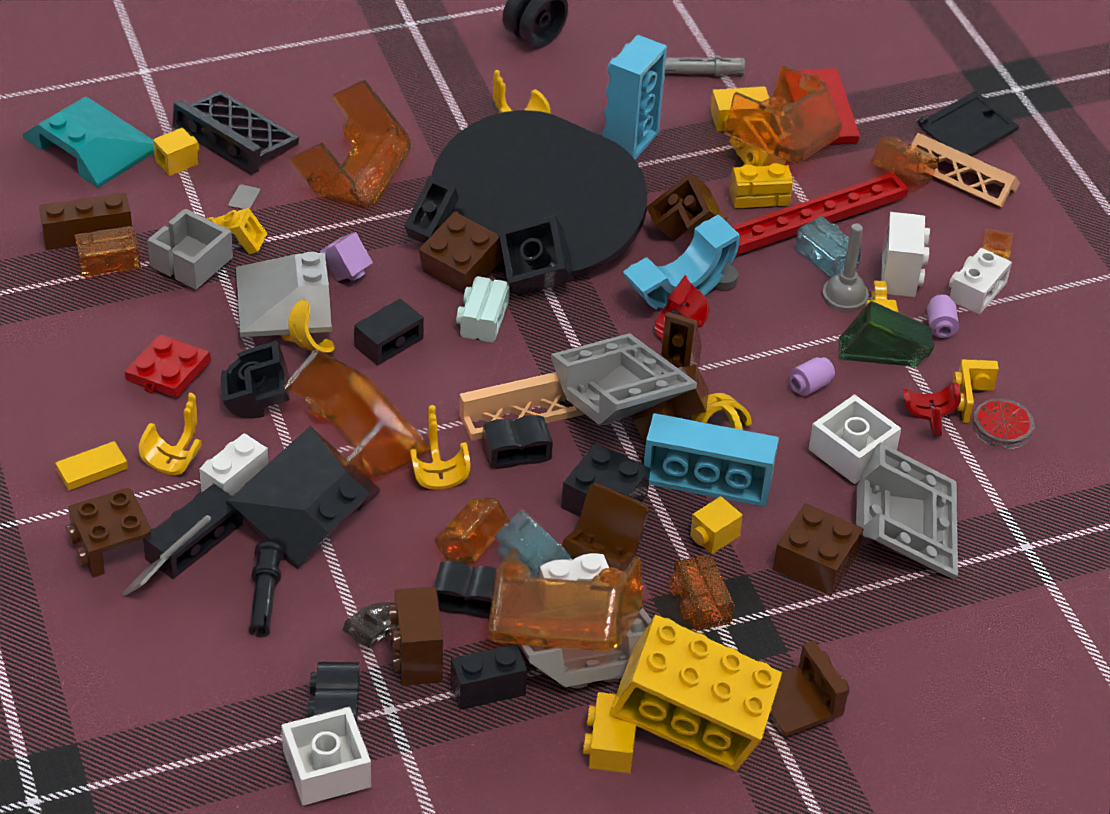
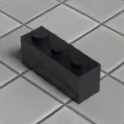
[143,483,243,579]

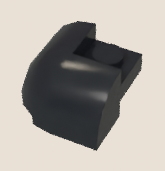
[221,340,291,419]

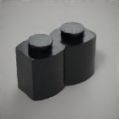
[482,415,553,468]
[434,561,506,619]
[308,662,360,724]

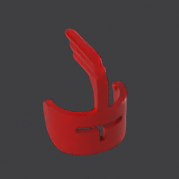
[655,275,709,340]
[903,382,961,437]

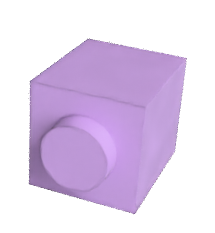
[320,232,373,282]

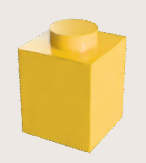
[153,128,200,176]
[690,496,743,554]

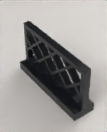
[172,90,299,175]

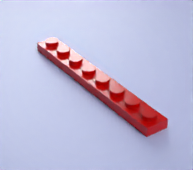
[731,172,908,255]

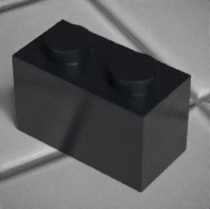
[404,176,459,243]
[354,298,424,366]
[450,644,527,710]

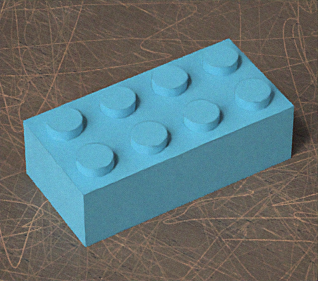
[602,35,667,160]
[644,413,779,507]

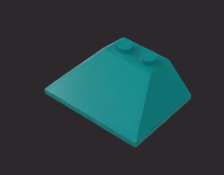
[23,96,154,188]

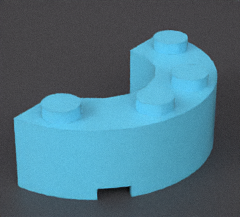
[623,214,740,311]

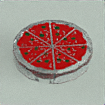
[972,398,1035,449]

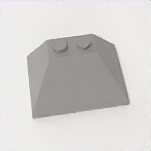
[236,252,332,337]
[551,333,697,425]
[856,442,958,579]
[504,595,652,688]

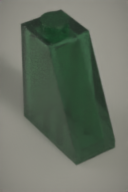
[839,301,934,367]

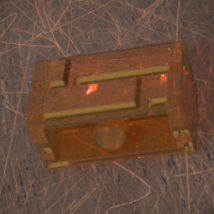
[871,136,940,185]
[75,226,141,277]
[435,497,510,564]
[669,554,734,631]

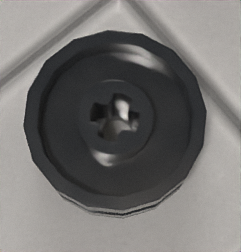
[502,0,569,48]

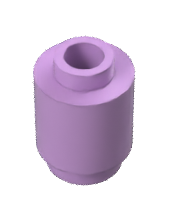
[927,295,959,338]
[789,357,835,396]

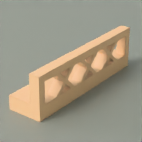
[903,133,1020,208]
[459,372,585,441]

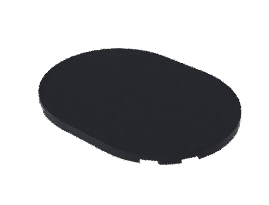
[431,110,647,277]

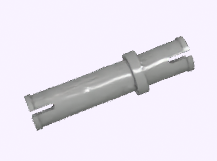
[665,55,745,77]

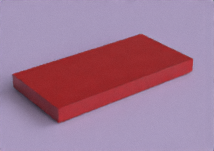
[784,68,860,146]

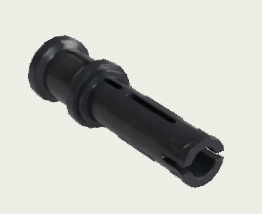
[249,542,284,637]

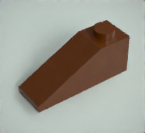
[661,312,702,368]

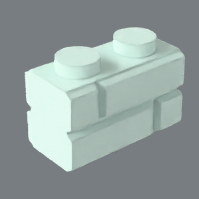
[456,276,510,343]

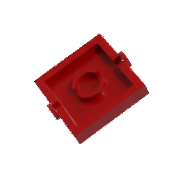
[124,334,211,398]

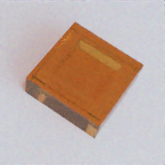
[982,228,1014,259]

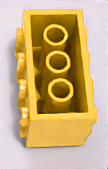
[609,614,782,771]

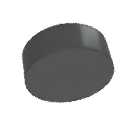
[714,264,739,290]

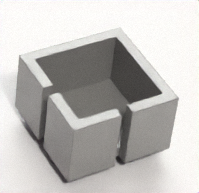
[147,208,233,289]

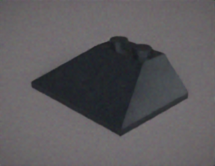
[226,426,380,569]

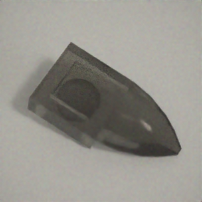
[342,602,395,648]

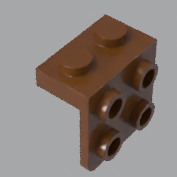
[561,483,649,576]
[66,488,151,578]
[769,640,849,736]

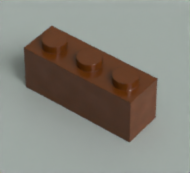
[39,193,133,250]

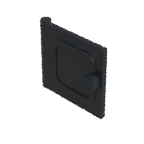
[918,91,1019,157]

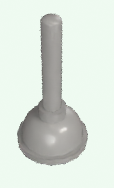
[822,223,869,312]

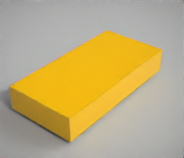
[55,441,128,491]

